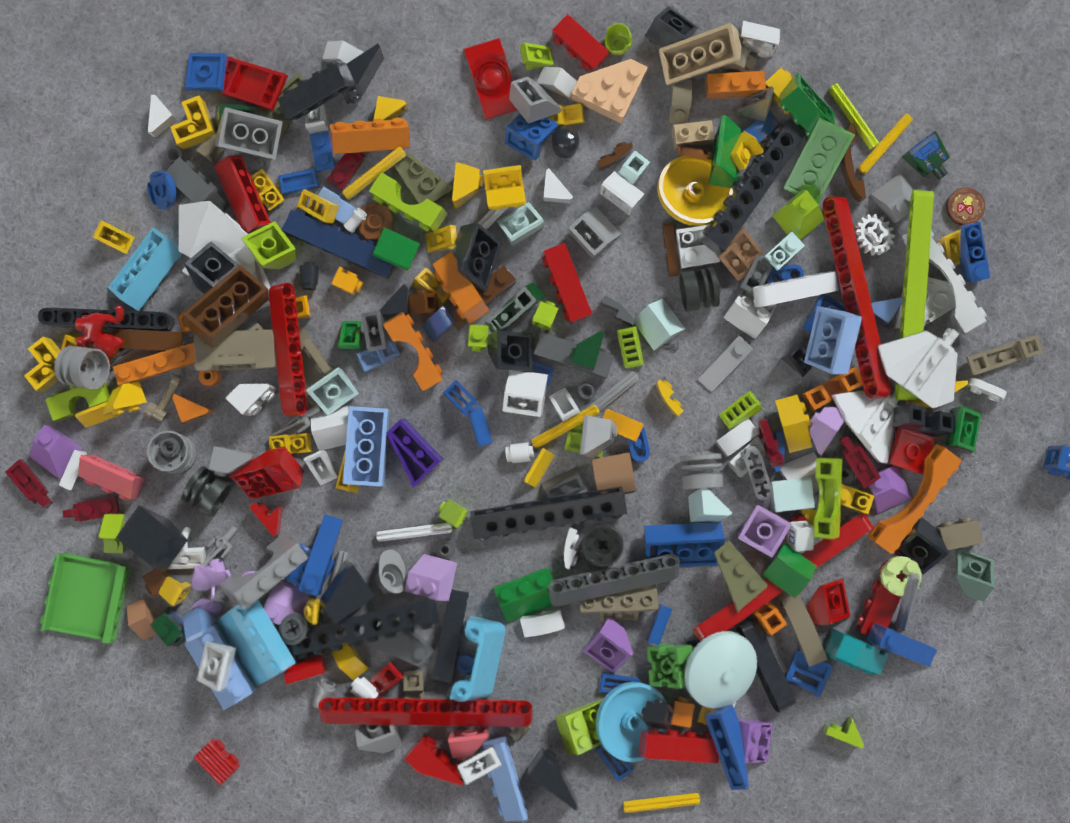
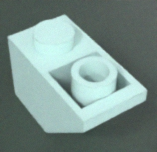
[618,151,650,186]
[764,232,805,271]

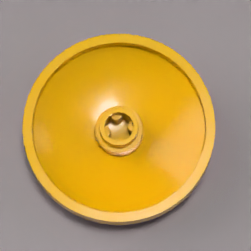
[657,156,733,226]

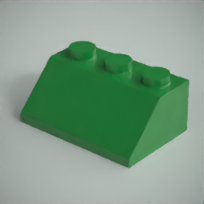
[780,73,835,137]
[709,115,741,188]
[493,566,554,623]

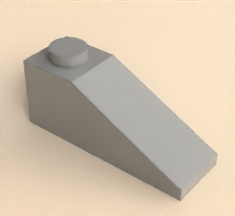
[697,336,753,392]

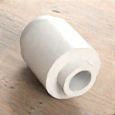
[506,442,534,463]
[350,677,379,698]

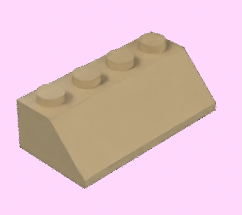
[659,23,741,86]

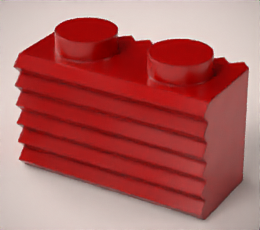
[193,738,241,786]

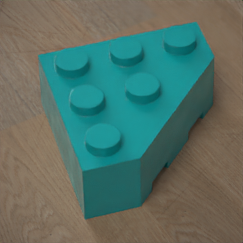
[823,628,889,676]

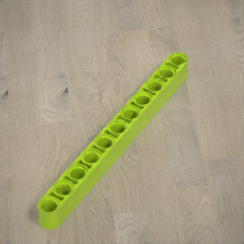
[895,190,934,401]

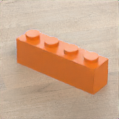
[329,118,409,154]
[432,252,489,324]

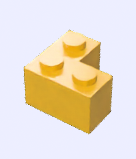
[170,96,216,150]
[24,337,61,392]
[775,394,812,453]

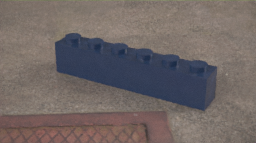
[282,209,395,279]

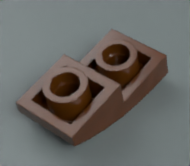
[597,142,633,172]

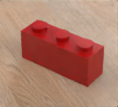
[552,14,609,72]

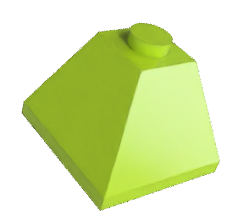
[772,190,825,240]
[242,221,296,270]

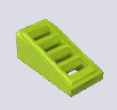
[617,327,644,369]
[719,391,762,430]

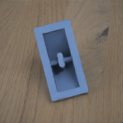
[871,297,903,325]
[182,607,217,642]

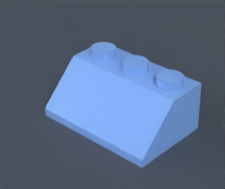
[804,307,862,374]

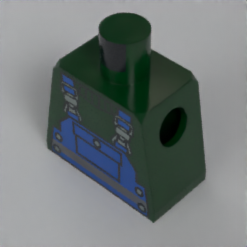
[902,131,950,180]
[150,606,186,646]

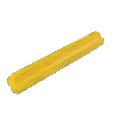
[857,114,913,175]
[342,147,406,200]
[531,405,600,448]
[623,793,700,813]

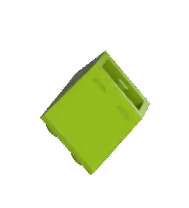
[555,699,603,755]

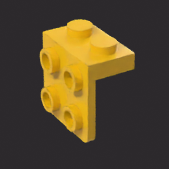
[483,165,526,210]

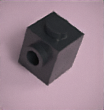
[641,700,674,730]

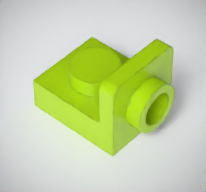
[468,325,489,352]

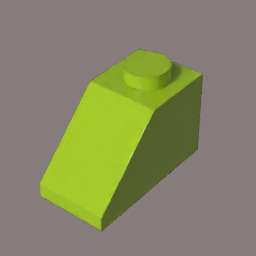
[532,301,559,331]
[438,499,469,528]

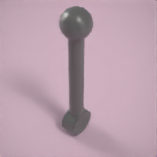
[640,341,679,351]

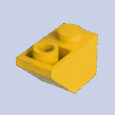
[103,381,147,416]
[840,484,874,514]

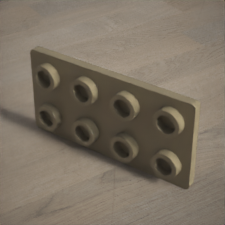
[274,325,334,407]
[194,330,275,371]
[580,584,658,622]

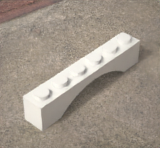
[902,230,987,335]

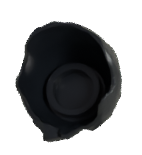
[552,125,580,158]

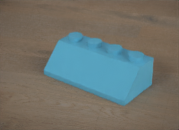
[108,227,182,311]

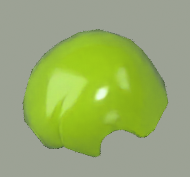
[604,23,633,55]

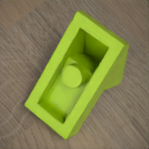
[519,42,554,70]
[99,513,125,554]
[822,716,864,749]

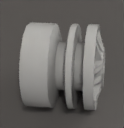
[54,346,110,389]
[147,431,196,474]
[680,452,724,489]

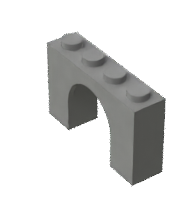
[219,536,308,609]

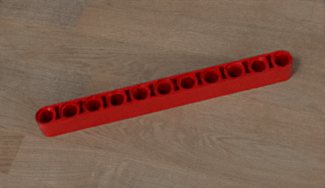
[822,196,891,399]
[692,512,875,642]
[318,697,533,727]

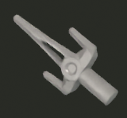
[272,404,322,436]
[201,526,238,566]

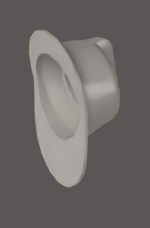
[375,550,406,594]

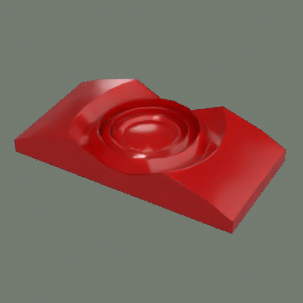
[464,38,518,120]
[214,56,288,111]

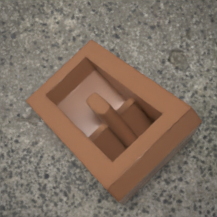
[127,597,156,641]

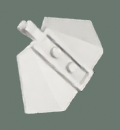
[178,201,256,275]
[877,328,959,408]
[831,390,899,465]

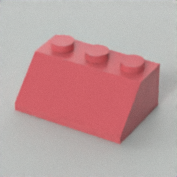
[78,454,146,501]

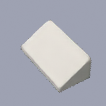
[59,450,87,490]

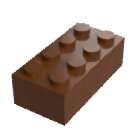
[182,265,269,349]

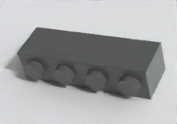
[534,330,614,379]

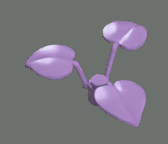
[190,559,257,616]

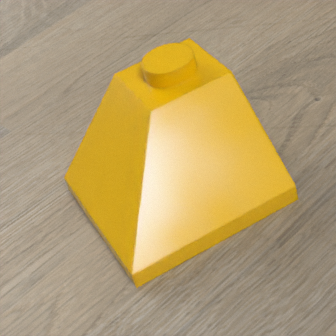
[452,162,484,209]

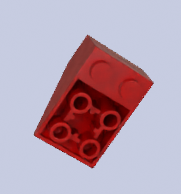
[230,446,304,500]
[404,734,464,785]

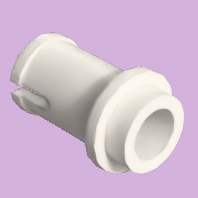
[344,208,367,233]

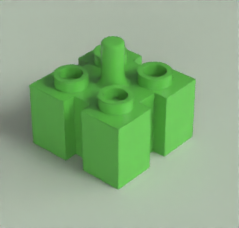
[647,643,693,688]

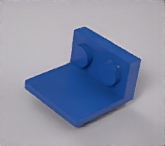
[504,114,558,161]
[1042,445,1070,480]

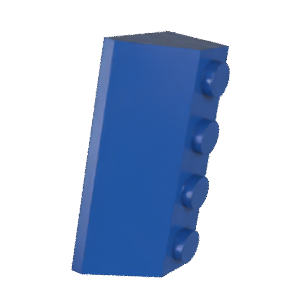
[644,522,725,567]

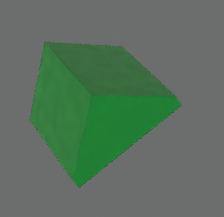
[372,228,420,271]
[945,407,981,451]
[762,543,817,598]

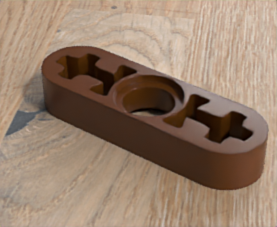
[662,221,679,277]

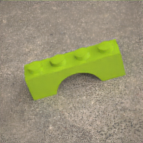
[369,172,448,233]
[814,458,842,539]

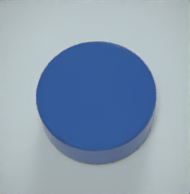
[456,654,475,674]

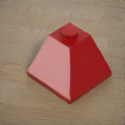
[807,578,851,625]

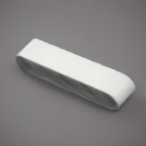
[752,271,839,307]

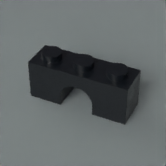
[893,403,955,437]

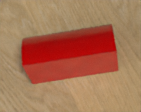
[283,654,327,685]

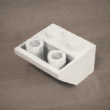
[739,21,780,58]
[676,224,720,269]
[723,289,777,339]
[502,370,548,417]
[226,384,277,416]

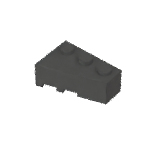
[165,157,230,213]
[364,617,435,667]

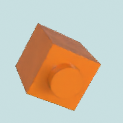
[671,696,695,728]

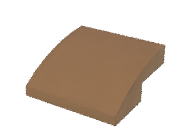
[717,227,764,281]
[591,453,636,493]

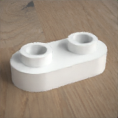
[967,378,1007,402]

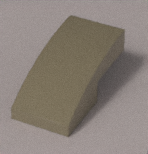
[403,671,425,699]

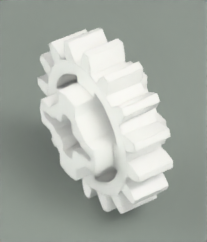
[854,214,895,256]

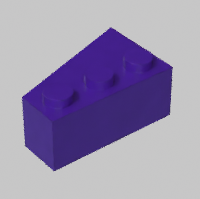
[387,418,445,488]

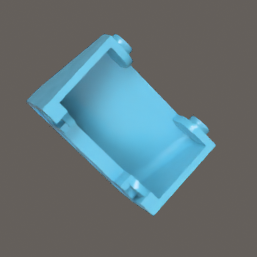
[450,615,505,701]

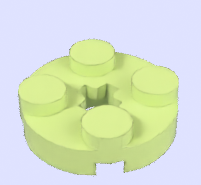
[880,556,921,596]

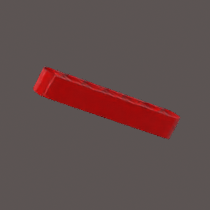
[269,282,308,417]

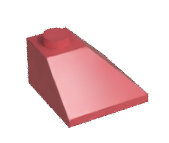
[448,726,489,760]

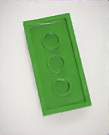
[783,118,855,204]

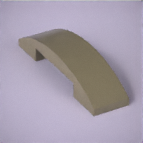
[966,335,1044,376]
[777,591,827,667]

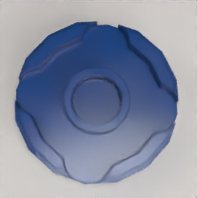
[147,171,177,209]

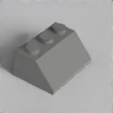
[215,107,283,160]

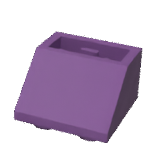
[738,718,773,763]

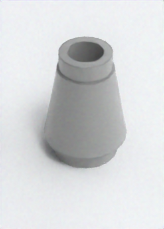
[312,678,335,709]

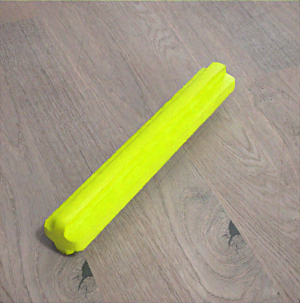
[829,83,879,149]

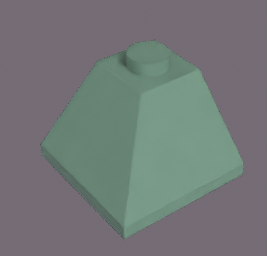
[956,548,995,602]

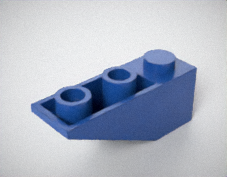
[960,221,991,283]

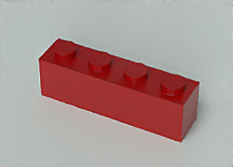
[214,155,271,234]
[541,243,592,324]
[855,560,906,635]
[638,728,719,764]

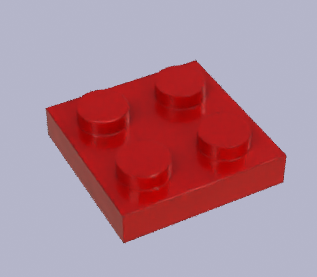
[888,428,936,475]

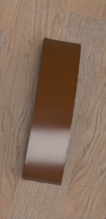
[840,123,866,202]
[106,328,183,351]

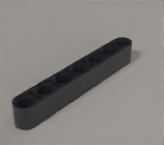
[38,307,175,331]

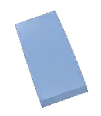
[315,186,356,224]

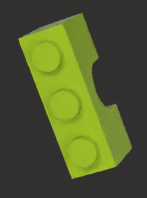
[45,382,111,422]

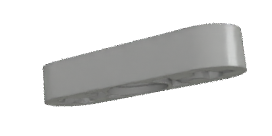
[744,446,771,500]

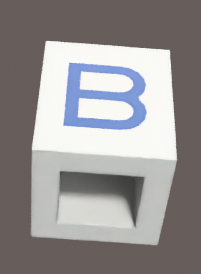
[787,521,814,553]

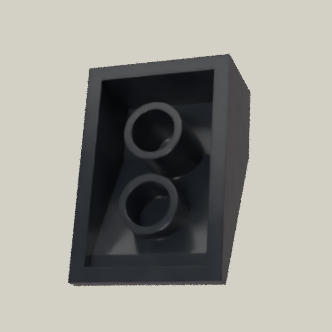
[341,43,384,104]
[455,222,502,292]
[528,748,578,811]

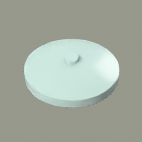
[685,631,757,708]

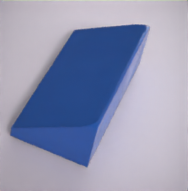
[468,407,493,447]
[646,603,672,645]

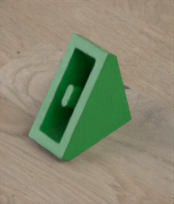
[339,321,362,351]

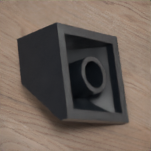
[645,6,699,47]
[184,242,239,294]
[488,330,533,372]
[894,518,949,574]

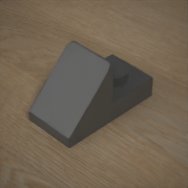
[740,255,773,295]

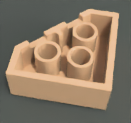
[571,59,648,124]

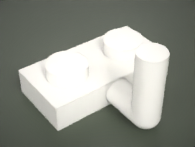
[168,527,206,569]

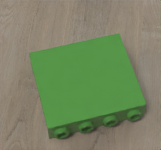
[40,553,131,644]

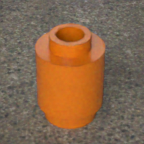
[199,370,222,387]

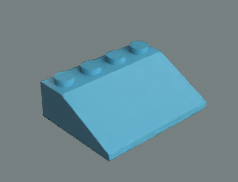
[216,599,296,687]

